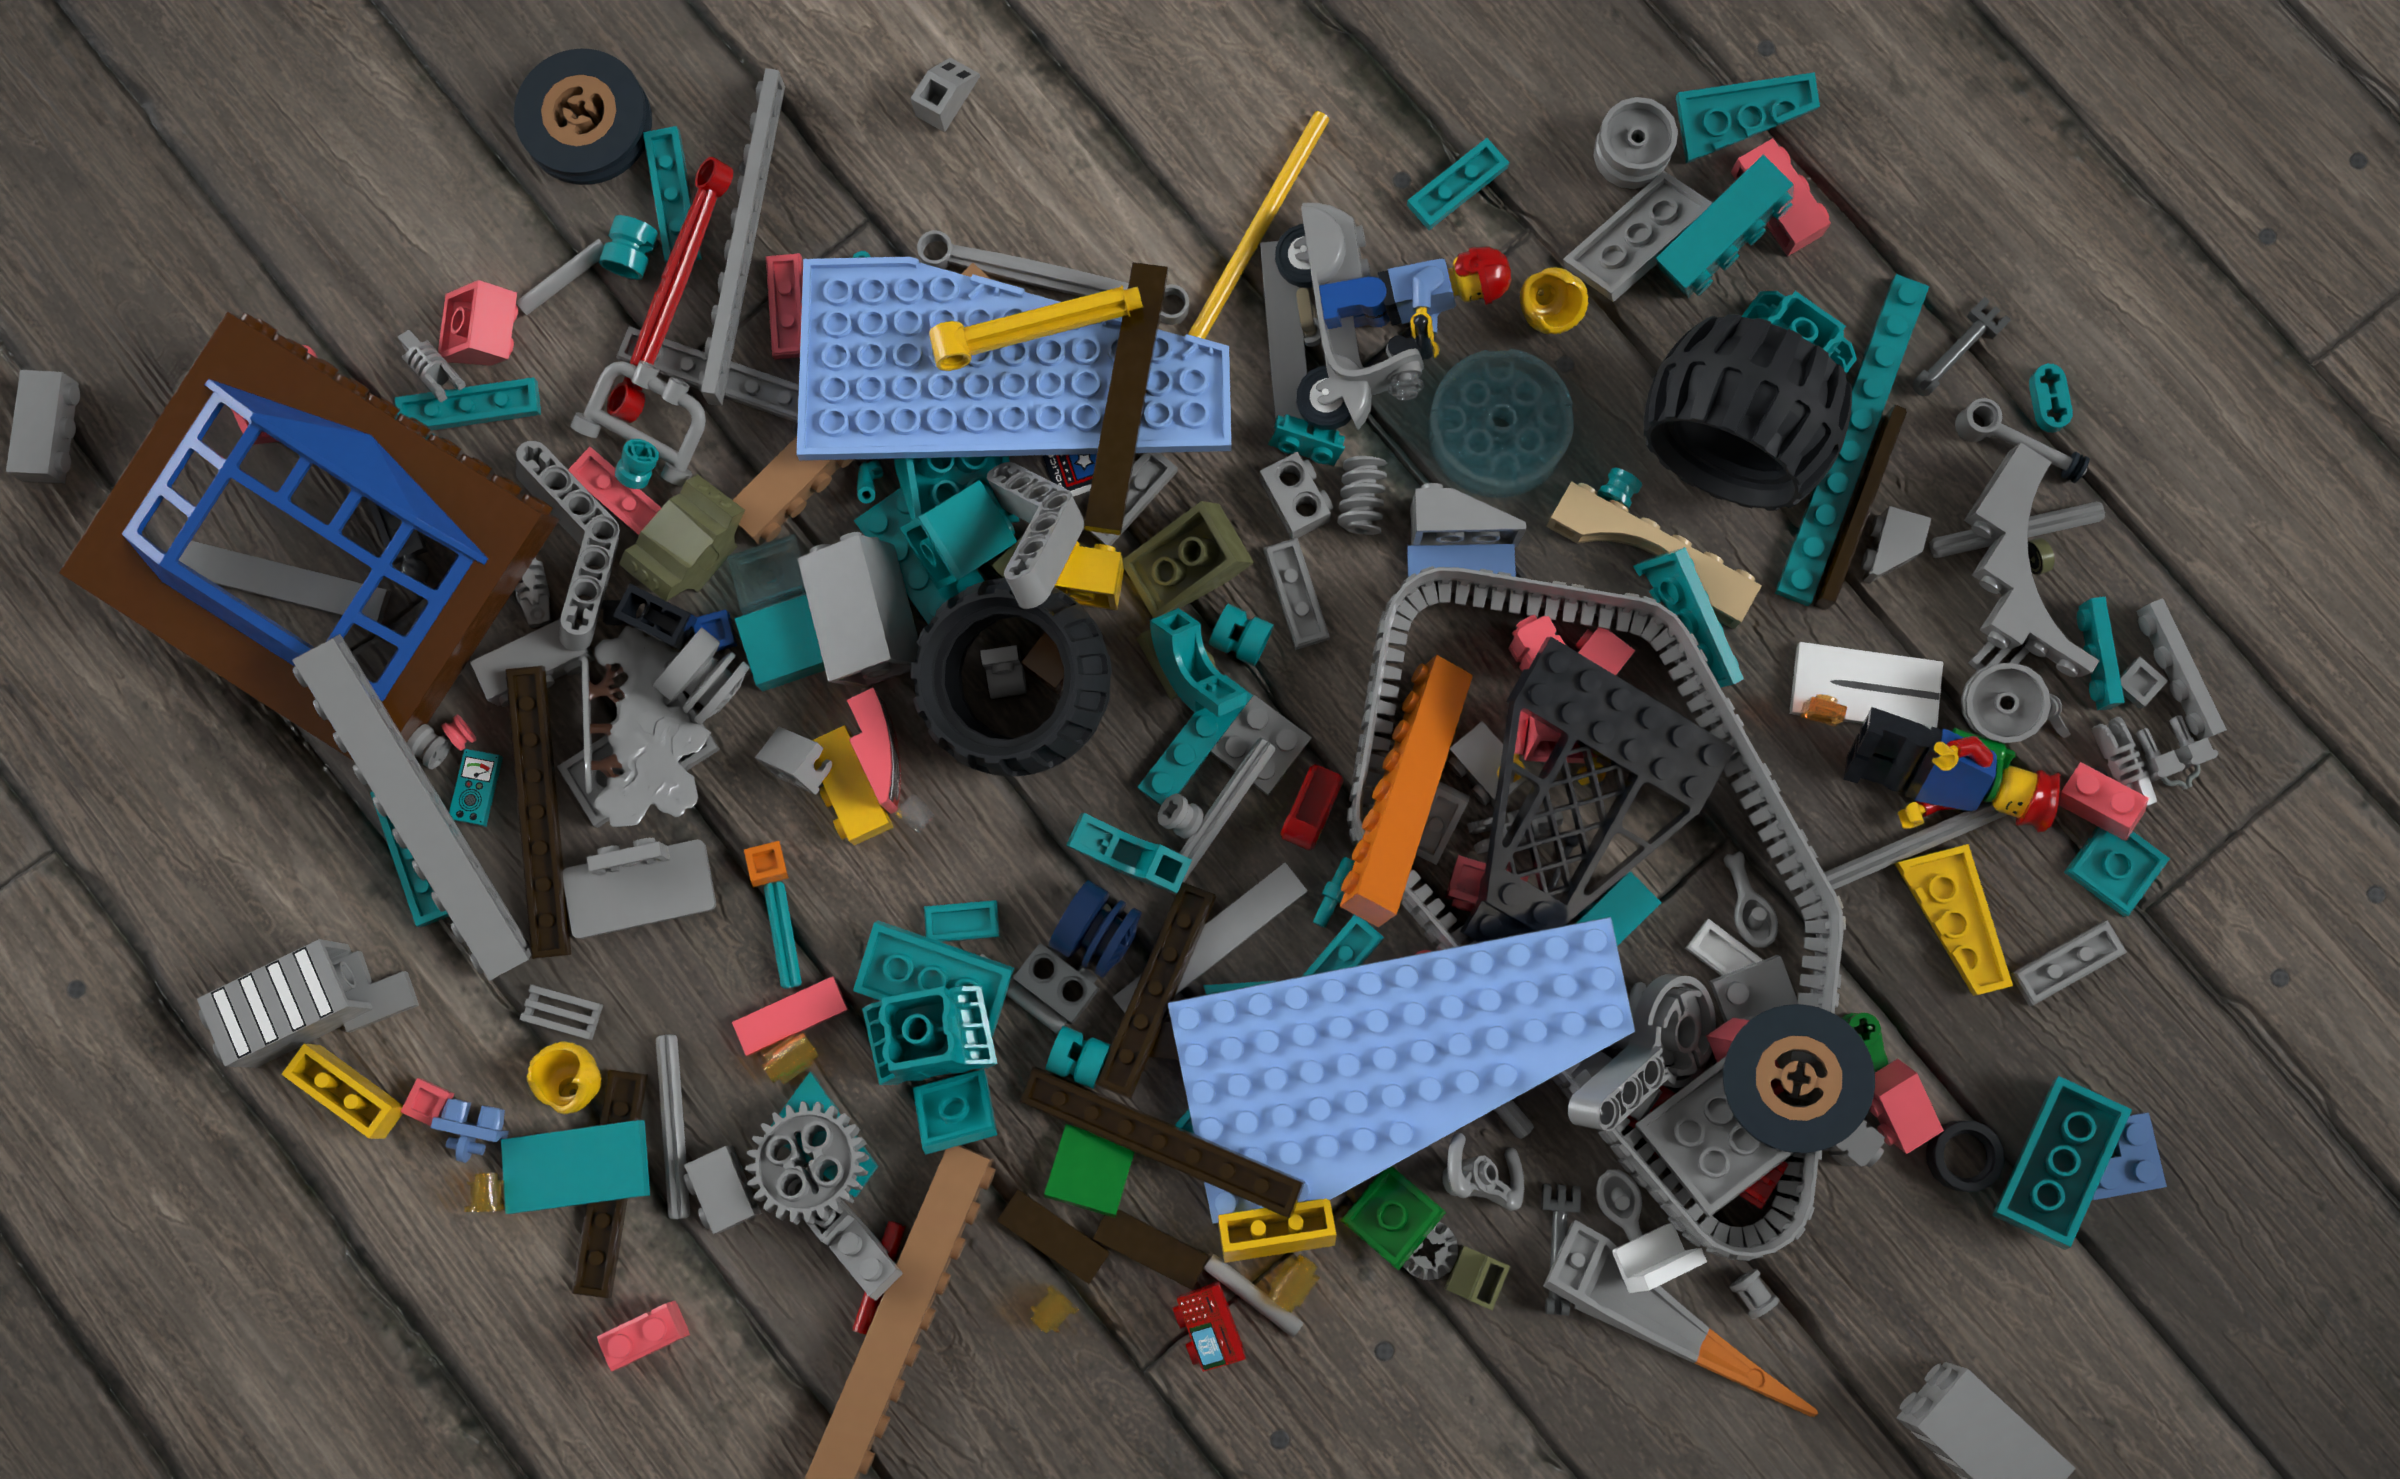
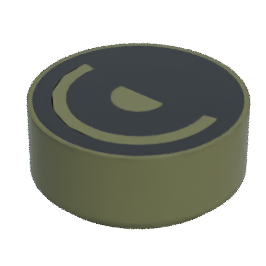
[2028,537,2055,575]

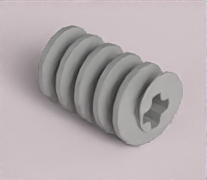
[1337,456,1387,535]

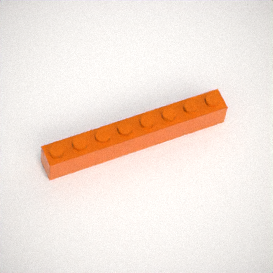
[1340,655,1473,928]

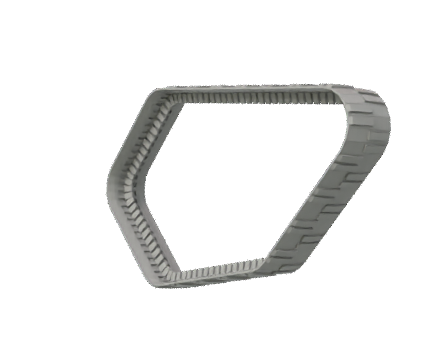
[1348,566,1846,1261]

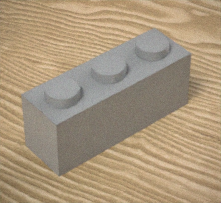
[6,370,80,484]
[470,619,595,707]

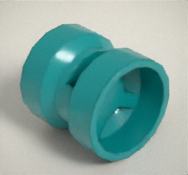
[615,439,659,489]

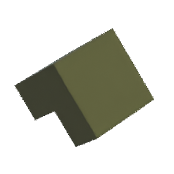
[1444,1245,1510,1311]

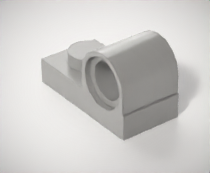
[980,645,1027,699]
[1416,781,1470,865]

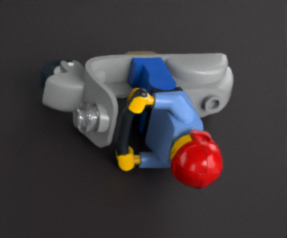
[1275,203,1511,430]

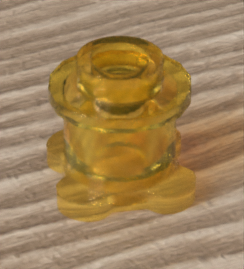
[464,1173,505,1212]
[1030,1285,1079,1334]

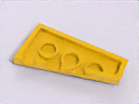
[1895,844,2013,996]

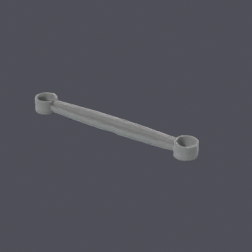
[917,230,1189,325]

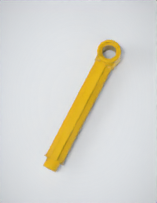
[929,285,1143,371]

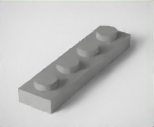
[2136,598,2227,741]

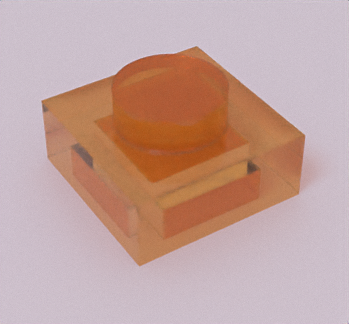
[1800,694,1848,727]

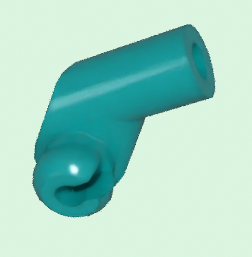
[857,459,884,504]

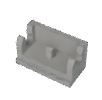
[755,727,832,795]

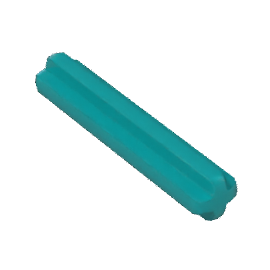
[764,881,802,989]

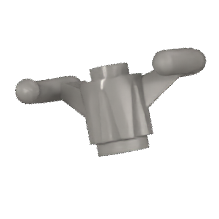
[1442,1133,1524,1211]

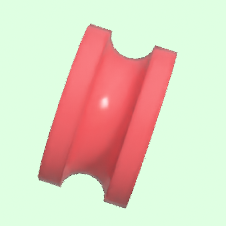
[441,714,476,751]

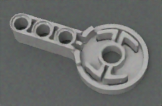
[1568,974,1716,1131]

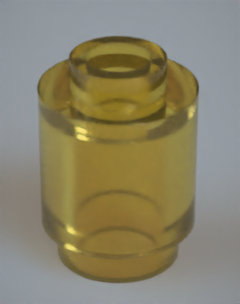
[762,1032,819,1085]
[1267,1254,1320,1313]

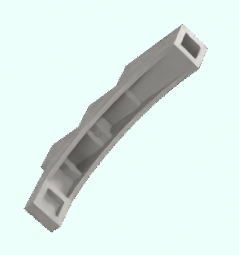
[1964,443,2099,678]

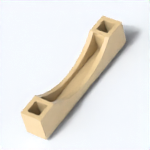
[1546,481,1762,630]

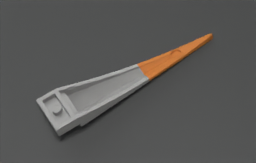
[1543,1220,1819,1417]

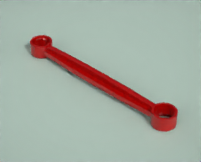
[607,157,733,423]

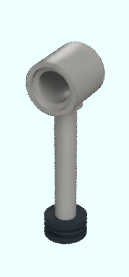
[1955,398,2090,483]

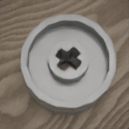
[1593,97,1678,189]
[1961,663,2051,743]

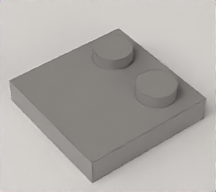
[1709,955,1798,1023]

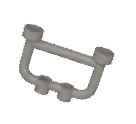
[570,361,706,487]

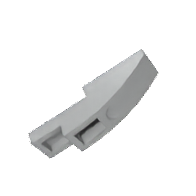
[788,1166,903,1301]

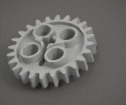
[745,1101,869,1225]

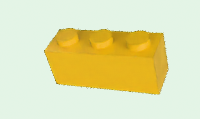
[812,725,894,846]
[281,1043,403,1139]
[1218,1198,1336,1263]

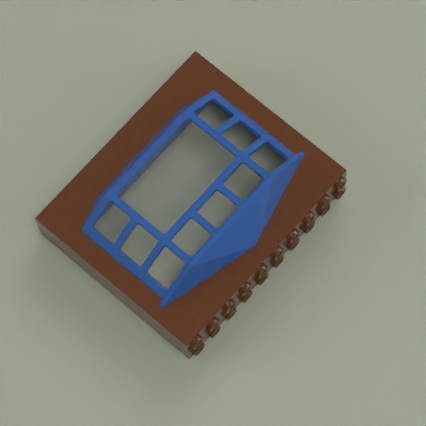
[59,312,560,761]

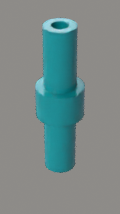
[1313,857,1355,928]

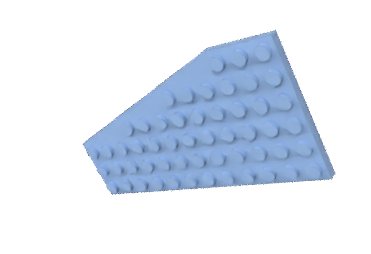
[797,257,1231,461]
[1168,917,1635,1224]

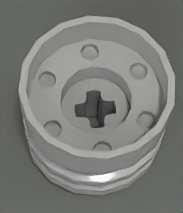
[652,627,750,725]

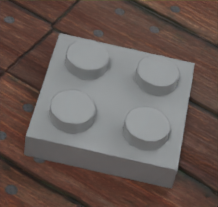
[1211,695,1312,796]

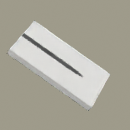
[1789,642,1943,729]

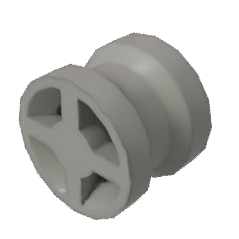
[407,724,452,769]
[1158,793,1204,839]

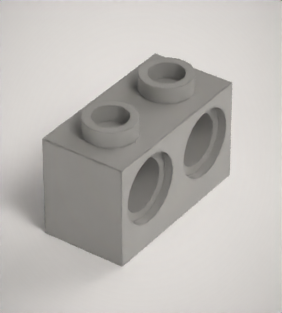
[1259,452,1333,539]

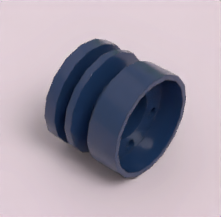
[1049,880,1142,978]

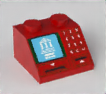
[1172,1281,1246,1372]

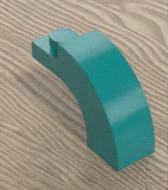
[1150,608,1247,717]
[1066,813,1192,893]

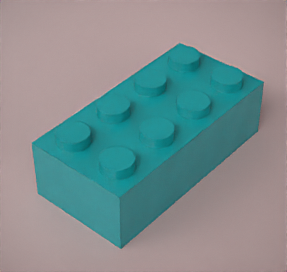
[1656,154,1794,298]
[1992,1076,2132,1250]

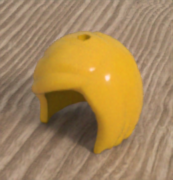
[1520,267,1589,335]
[526,1041,601,1115]

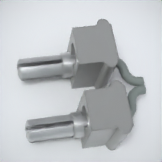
[2136,716,2218,790]

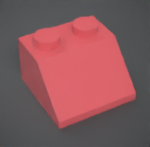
[438,280,518,366]

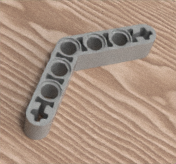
[515,441,620,651]
[987,462,1085,609]

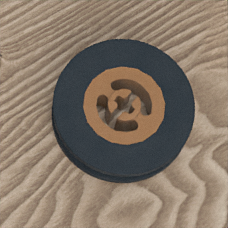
[514,48,652,185]
[1723,1004,1875,1153]

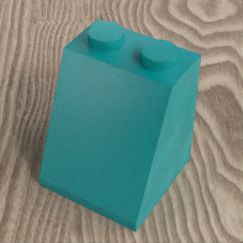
[900,480,1017,589]

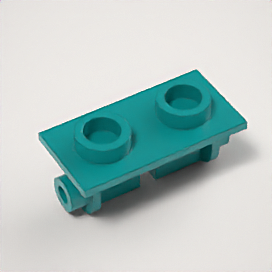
[1268,414,1345,466]

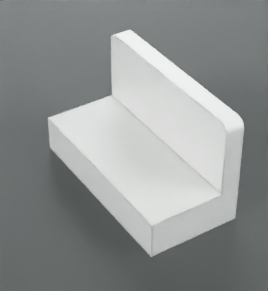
[1612,1223,1707,1293]

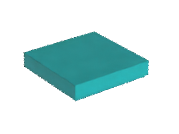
[2064,826,2170,917]
[913,1069,998,1155]

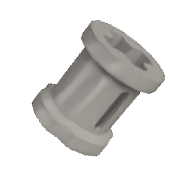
[1729,1268,1780,1319]

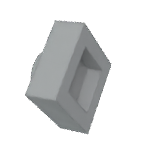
[2120,657,2168,709]

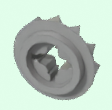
[1403,1222,1458,1280]

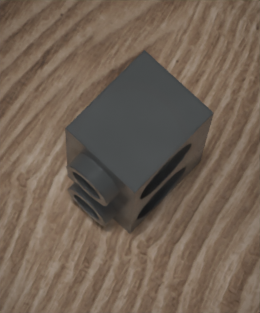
[1013,943,1100,1024]

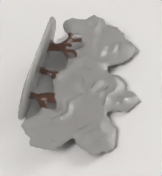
[582,626,711,827]

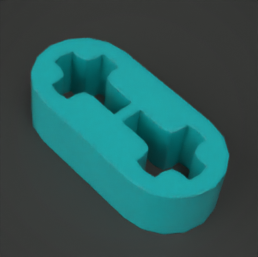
[2029,363,2073,433]

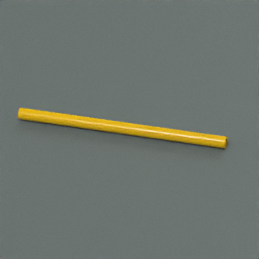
[1188,111,1330,339]

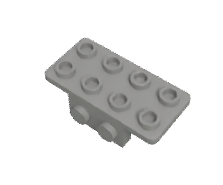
[563,838,716,939]

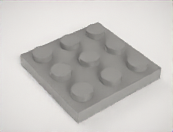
[1635,1057,1794,1218]

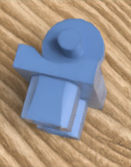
[430,1098,509,1163]

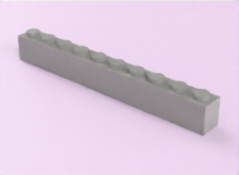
[292,634,531,981]

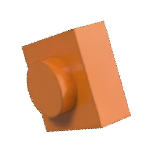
[744,841,789,887]

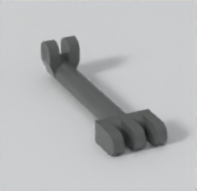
[1913,297,2011,396]
[1541,1183,1581,1316]

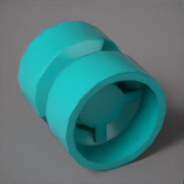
[599,215,658,280]
[1209,603,1274,667]
[1045,1026,1111,1089]

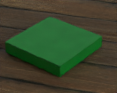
[1044,1124,1135,1218]
[1340,1166,1446,1271]

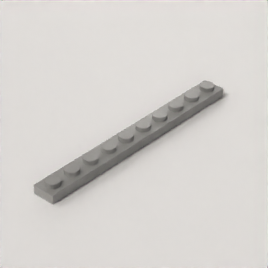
[698,68,785,406]

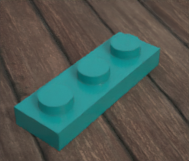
[1407,138,1510,230]
[2076,596,2125,711]

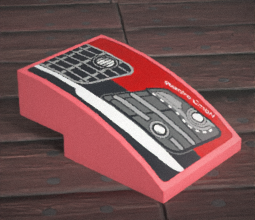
[847,687,901,814]

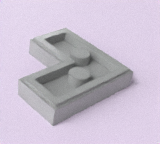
[331,951,419,1033]

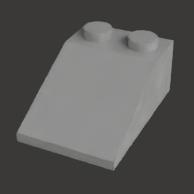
[1410,483,1526,547]

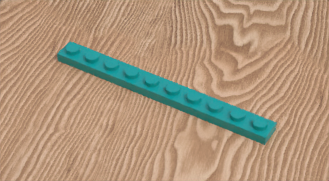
[1774,274,1929,606]

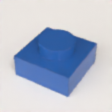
[694,609,737,651]

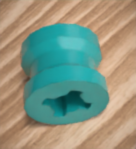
[1597,467,1643,509]

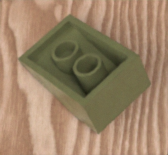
[1122,501,1254,619]

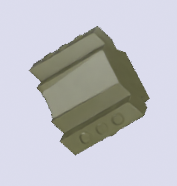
[619,474,745,601]

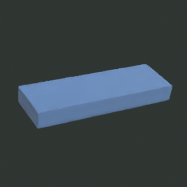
[1407,544,1516,577]

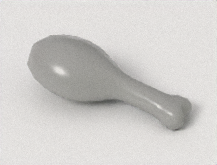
[1723,851,1778,948]
[1596,1169,1643,1242]

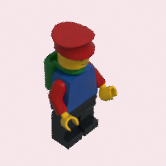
[1843,707,2060,832]

